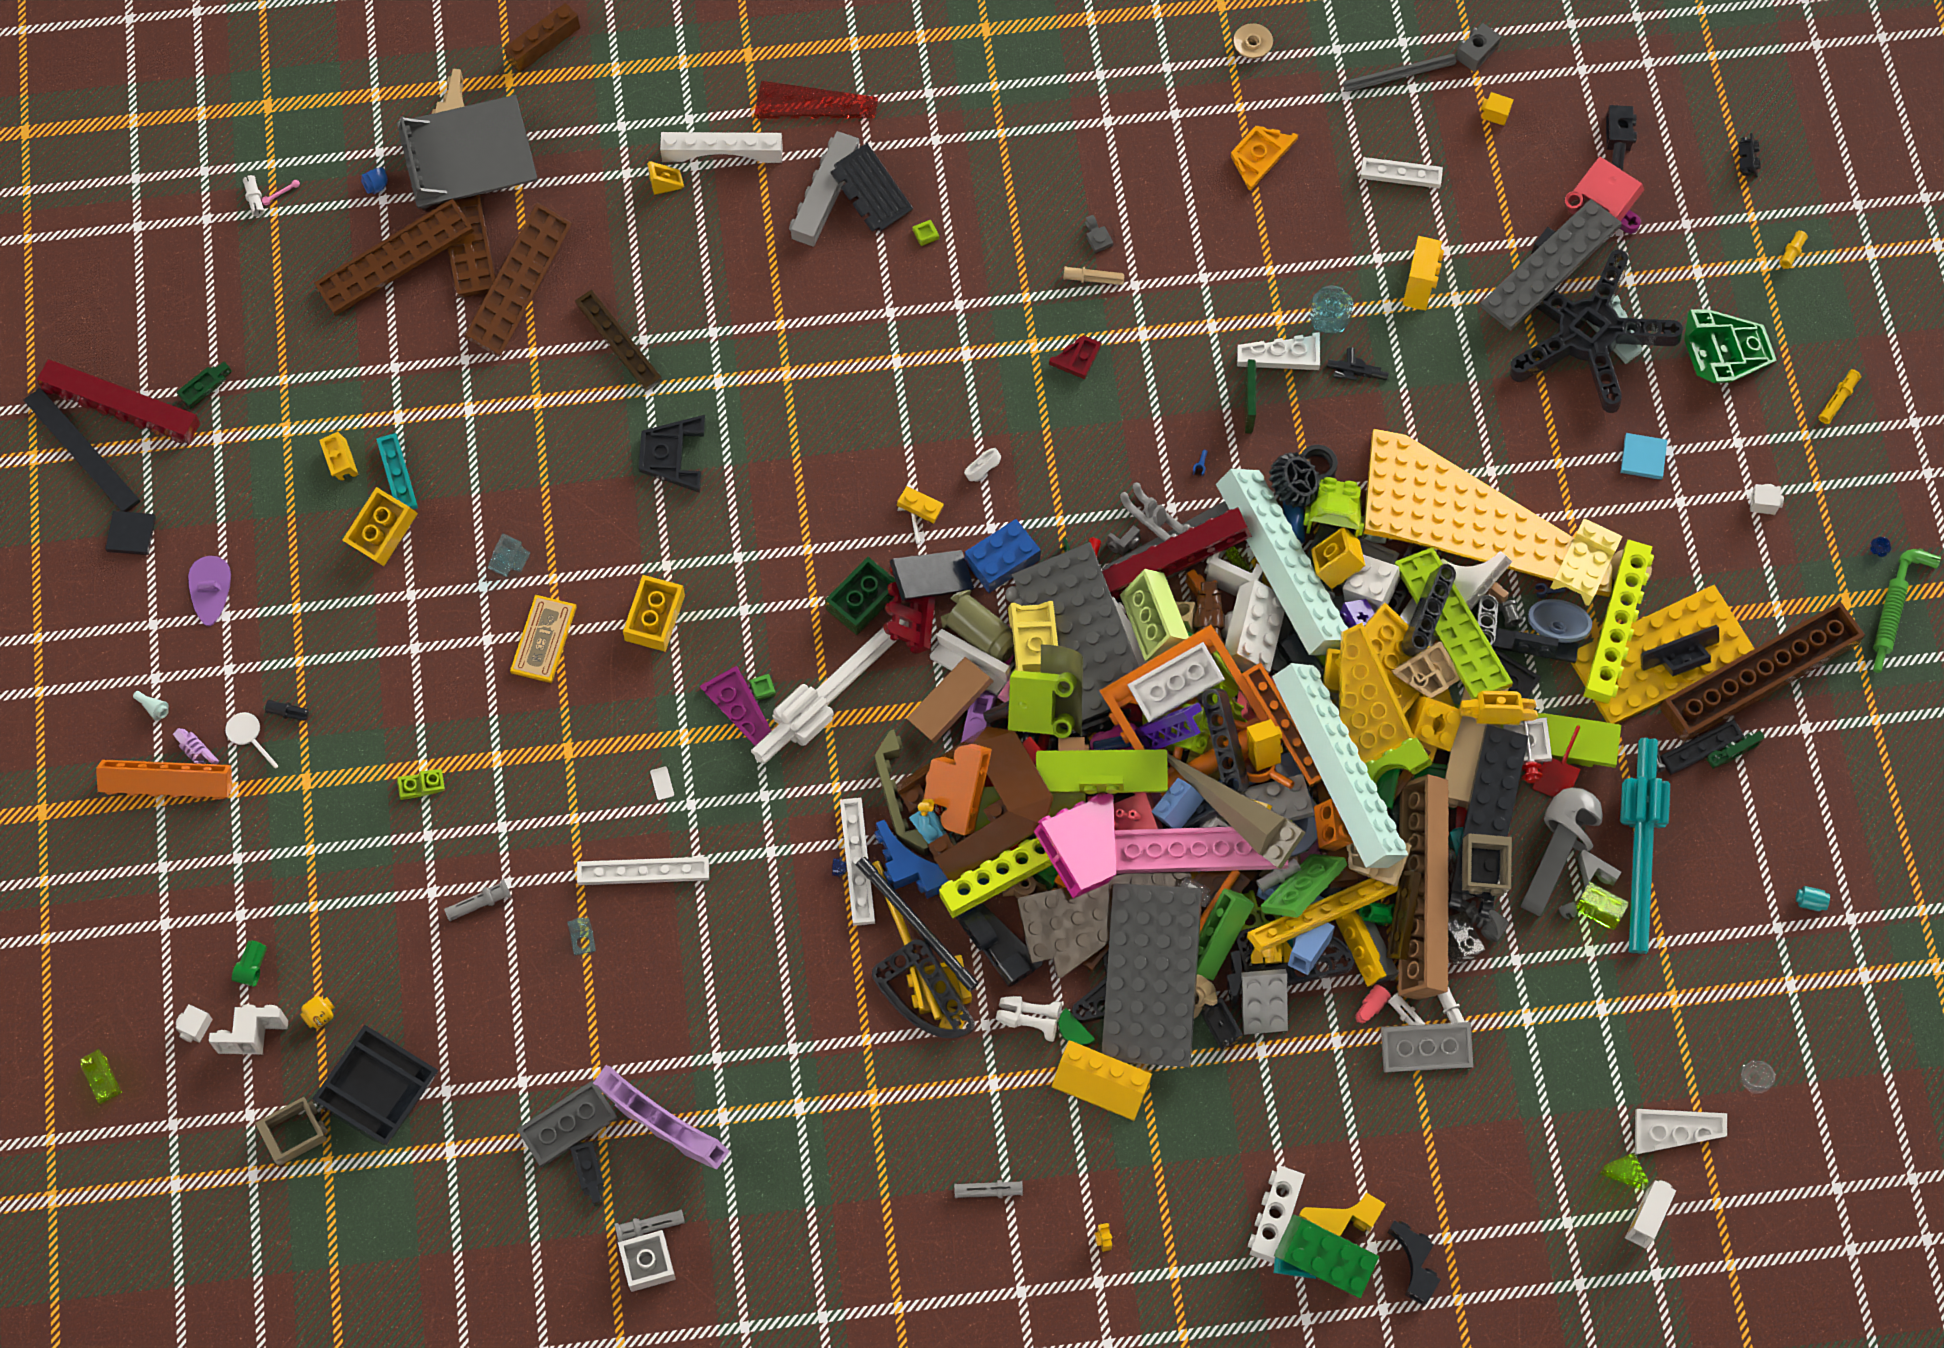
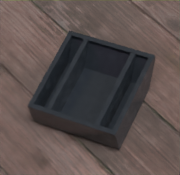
[312,1025,439,1146]

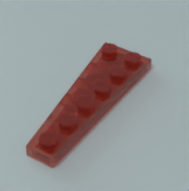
[754,81,878,119]

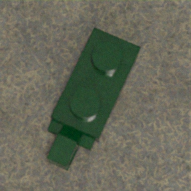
[176,361,232,409]
[1706,730,1765,769]

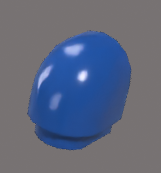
[361,167,388,194]

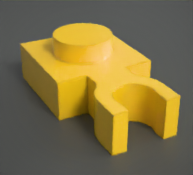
[1094,1223,1112,1252]

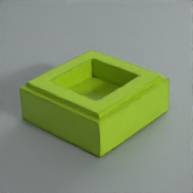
[913,220,939,246]

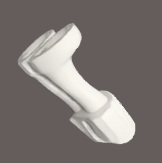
[996,996,1062,1042]

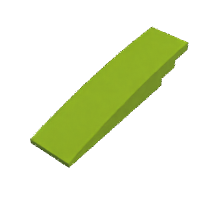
[1454,704,1621,768]

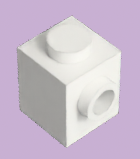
[1750,484,1784,515]
[175,1004,213,1043]

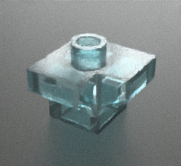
[488,533,530,577]

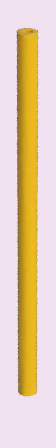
[872,861,943,1020]

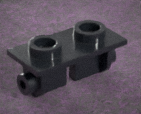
[1738,133,1761,177]

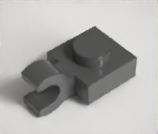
[1085,215,1113,253]

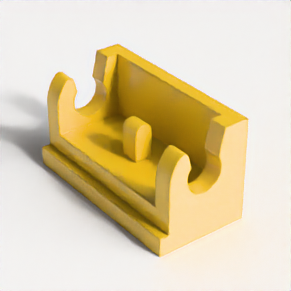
[319,432,359,480]

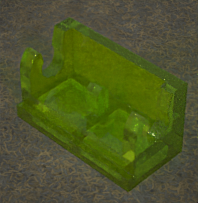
[1577,882,1629,930]
[80,1049,122,1104]

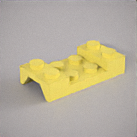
[1550,519,1622,606]
[1008,601,1058,673]

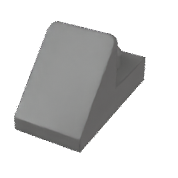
[1578,849,1621,887]

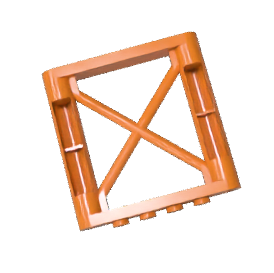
[1099,624,1269,797]

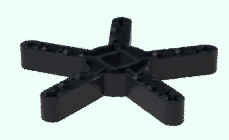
[1510,249,1683,413]

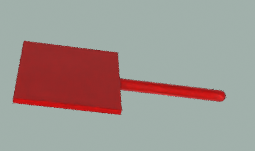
[1532,725,1581,797]

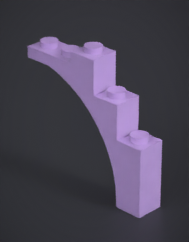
[593,1065,730,1170]

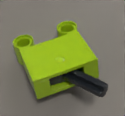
[983,670,1077,738]

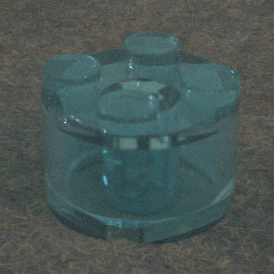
[1310,285,1353,333]

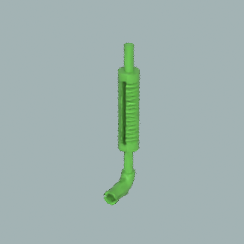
[1873,548,1941,673]

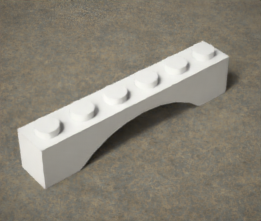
[660,132,783,163]

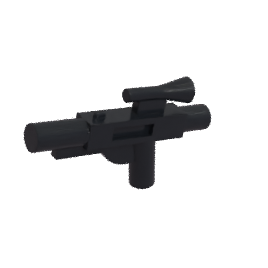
[1327,347,1389,381]

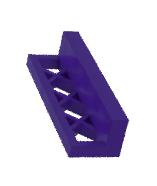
[1134,702,1202,750]

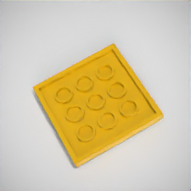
[1334,603,1430,714]

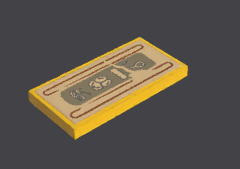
[510,595,577,683]

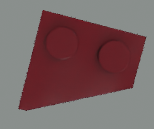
[1049,335,1102,379]

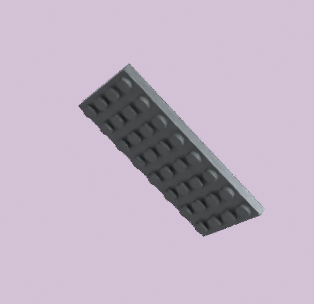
[1012,542,1139,723]
[1102,883,1202,1067]

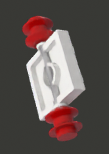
[1503,698,1552,783]

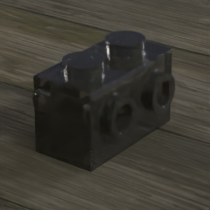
[1448,911,1485,965]

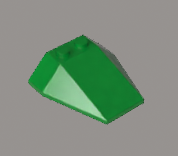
[1684,309,1777,383]

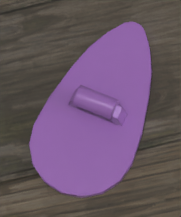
[188,556,231,626]

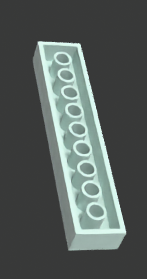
[1216,469,1348,655]
[1272,663,1408,868]

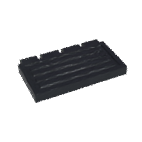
[830,143,914,232]

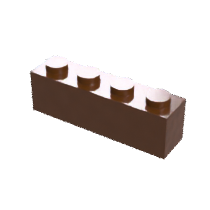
[504,3,580,73]

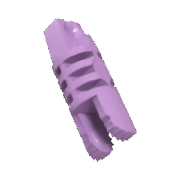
[173,728,219,765]

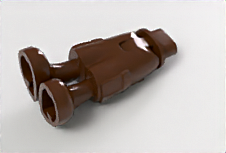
[1193,582,1226,646]

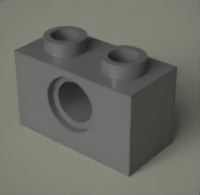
[1456,23,1502,72]

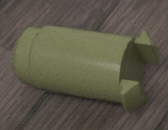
[941,590,1015,662]

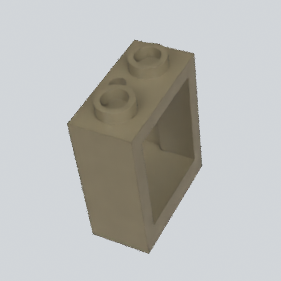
[1462,834,1512,896]
[255,1097,328,1166]

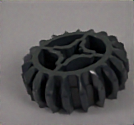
[1268,452,1322,508]

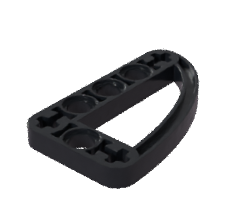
[1236,927,1354,986]
[872,939,975,1038]

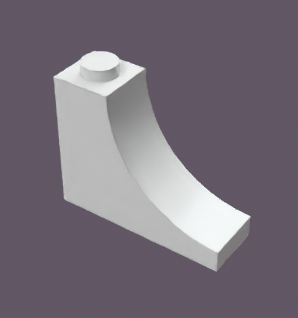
[1441,551,1513,609]

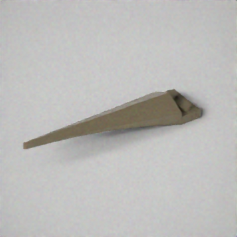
[1167,753,1306,869]

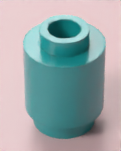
[1795,886,1830,912]

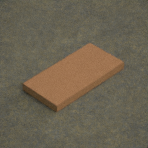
[906,657,994,743]

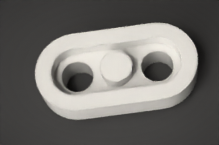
[964,448,1001,482]

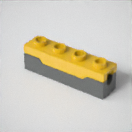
[1335,909,1398,987]

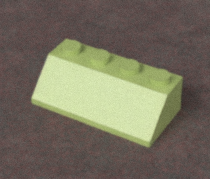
[1120,569,1189,662]

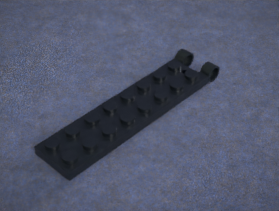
[1448,724,1529,919]

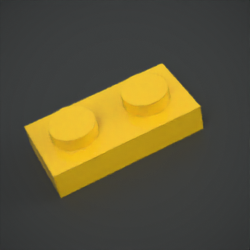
[897,486,944,524]

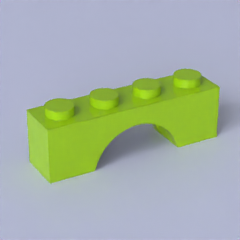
[1365,737,1433,784]

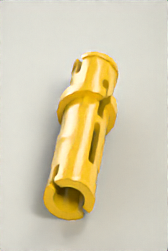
[1818,369,1861,424]

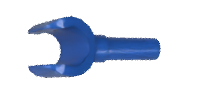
[1193,450,1208,477]

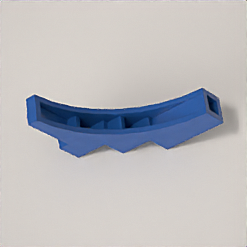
[874,820,1005,899]

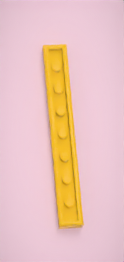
[1247,878,1399,953]

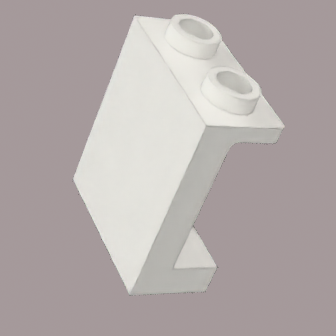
[1204,551,1263,596]

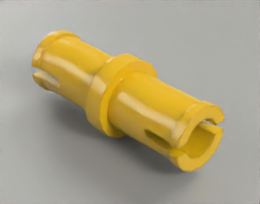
[1779,231,1808,269]

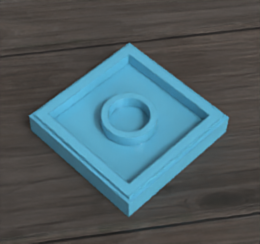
[1620,433,1667,480]

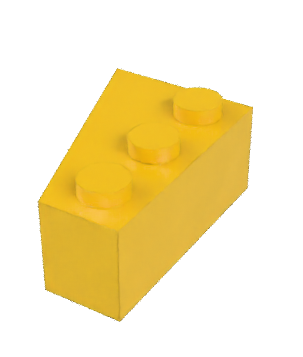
[1402,236,1444,311]

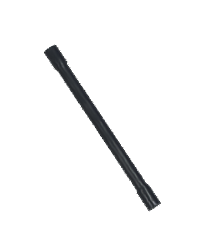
[856,857,979,992]

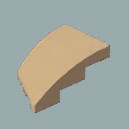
[1391,641,1460,698]
[1347,843,1411,887]

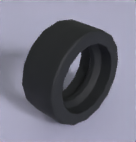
[1300,444,1338,480]

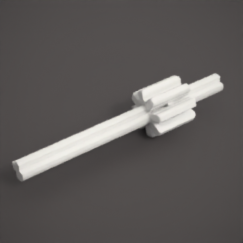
[751,619,909,764]

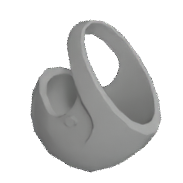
[1544,788,1603,852]

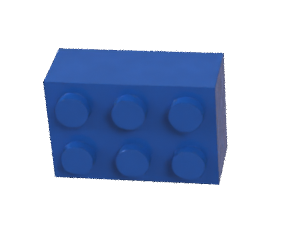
[965,519,1041,593]

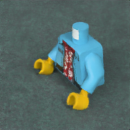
[909,799,957,845]

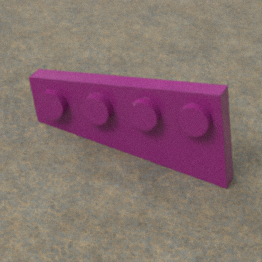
[699,666,772,746]

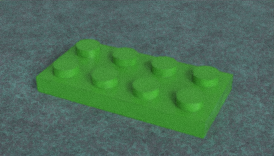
[1261,854,1347,918]

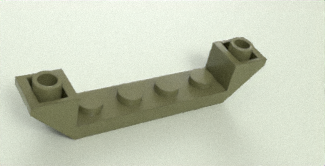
[875,729,929,855]

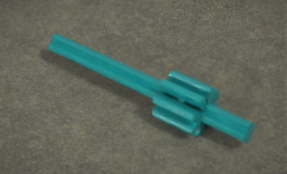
[1620,738,1670,954]

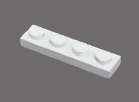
[1360,157,1443,188]

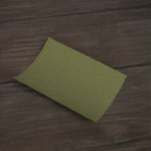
[1041,644,1083,738]

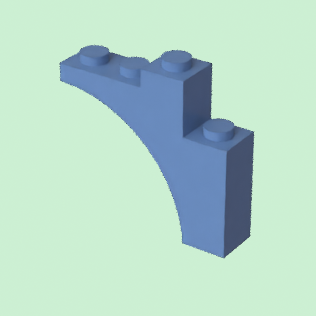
[1257,883,1335,975]

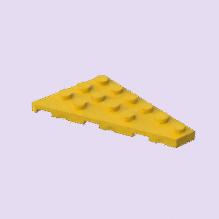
[1339,623,1414,763]

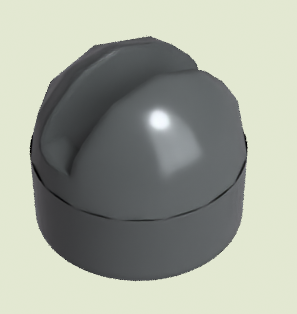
[1558,901,1578,919]

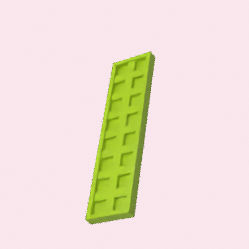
[1395,547,1513,699]

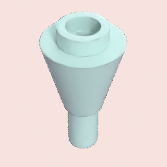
[133,691,169,721]

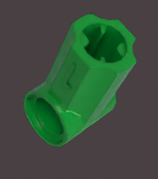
[1359,902,1395,926]
[232,940,267,987]

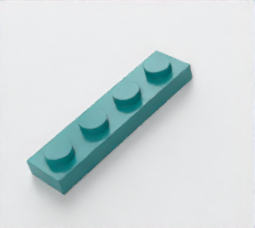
[376,433,418,509]

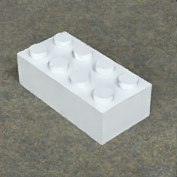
[1225,579,1285,673]

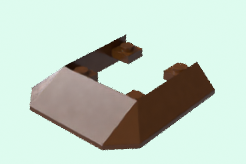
[896,726,1054,882]

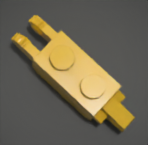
[1460,691,1538,725]

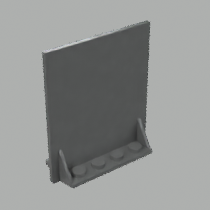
[397,95,538,211]

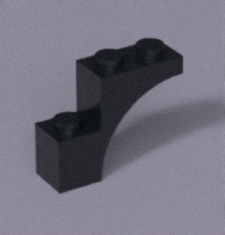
[1387,1220,1441,1307]

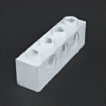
[1247,1165,1305,1263]

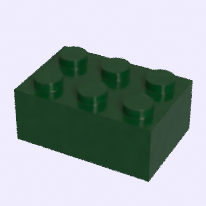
[825,557,896,635]

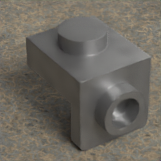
[1107,525,1140,556]

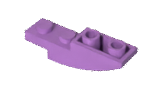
[961,690,998,743]

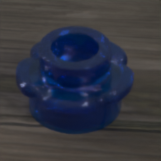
[1870,537,1891,557]
[832,857,846,878]

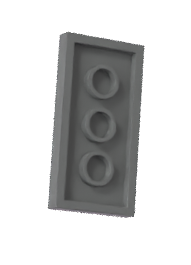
[517,1080,618,1168]

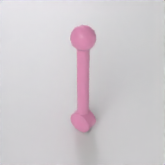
[262,180,300,205]

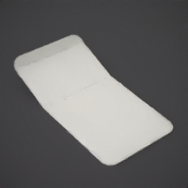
[650,767,674,800]

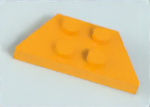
[1231,126,1298,191]

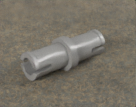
[1256,858,1301,893]

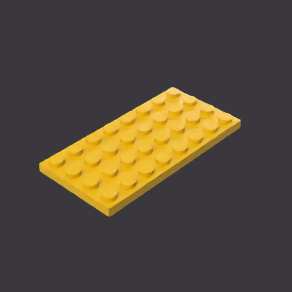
[1571,585,1754,724]

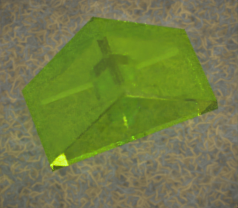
[1600,1152,1648,1190]

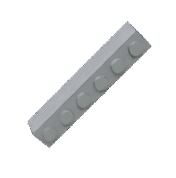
[789,131,860,247]

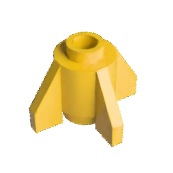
[1251,941,1292,965]

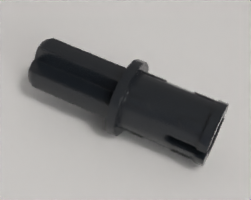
[265,699,309,721]

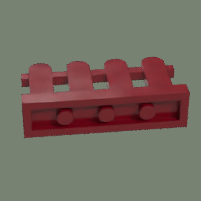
[883,565,935,654]

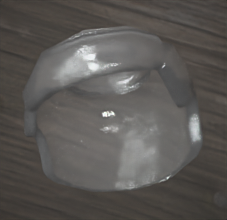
[1740,1060,1775,1094]

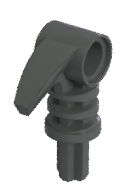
[1457,899,1509,942]

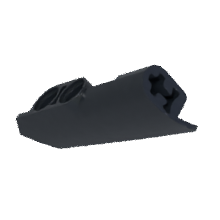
[955,903,1043,987]

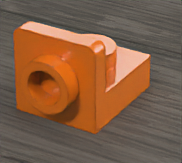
[1185,569,1218,598]

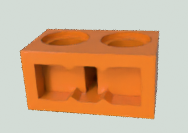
[1314,798,1353,851]

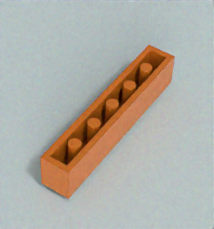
[1242,662,1323,788]
[96,760,233,799]

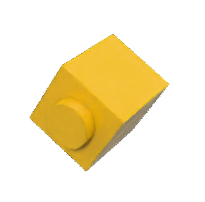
[1481,92,1514,126]

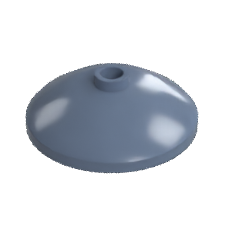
[1528,599,1592,643]

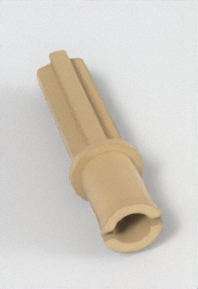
[1063,266,1124,285]

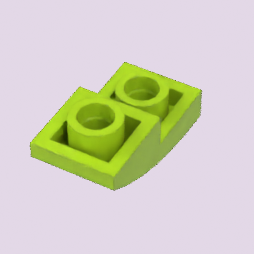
[397,769,445,800]

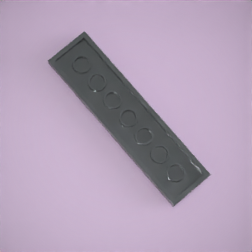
[1480,199,1622,331]

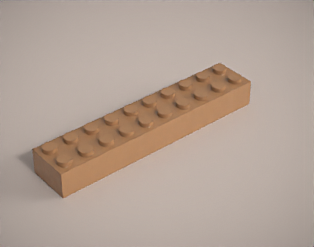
[1398,774,1449,1000]

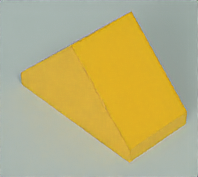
[647,162,684,195]

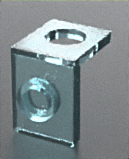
[567,918,596,955]

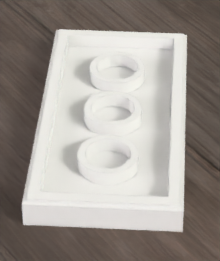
[1128,642,1225,723]

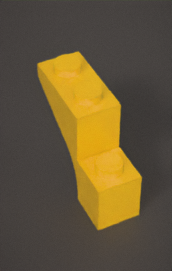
[1299,1192,1386,1236]

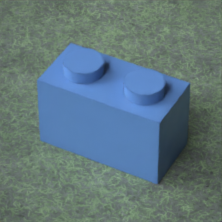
[1151,778,1204,829]

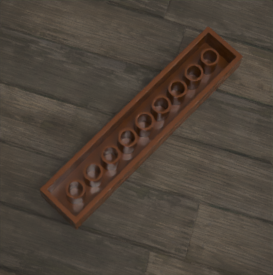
[1660,601,1865,743]

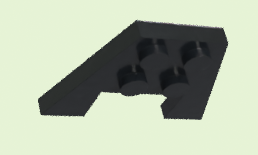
[639,414,706,493]

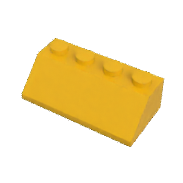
[1051,1040,1152,1121]

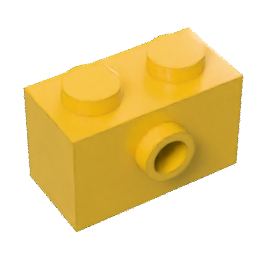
[1247,719,1283,771]

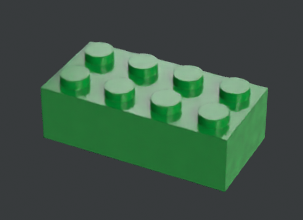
[1274,1214,1380,1298]

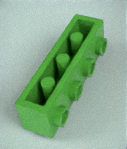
[1197,888,1255,980]

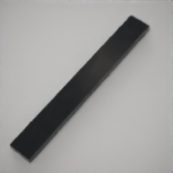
[23,388,141,512]

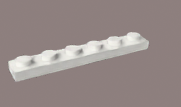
[840,798,875,926]
[577,857,709,885]

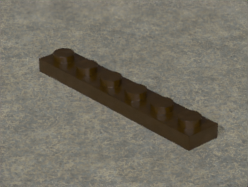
[575,290,662,392]

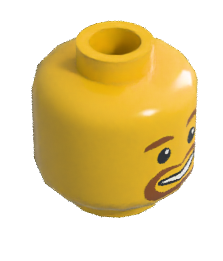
[300,996,335,1029]

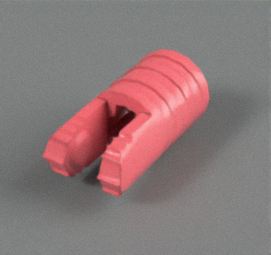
[1355,984,1391,1024]

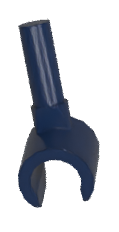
[1535,583,1565,599]

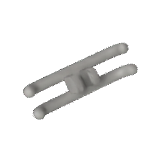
[1120,482,1191,541]

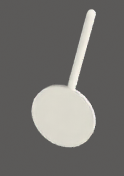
[226,713,278,768]

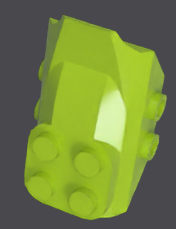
[1303,477,1365,538]

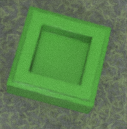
[749,674,776,701]

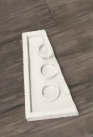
[1237,332,1320,370]
[1635,1109,1727,1155]

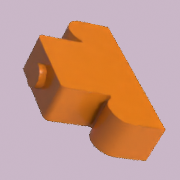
[924,744,992,836]

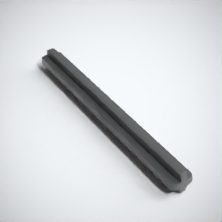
[1343,54,1456,92]

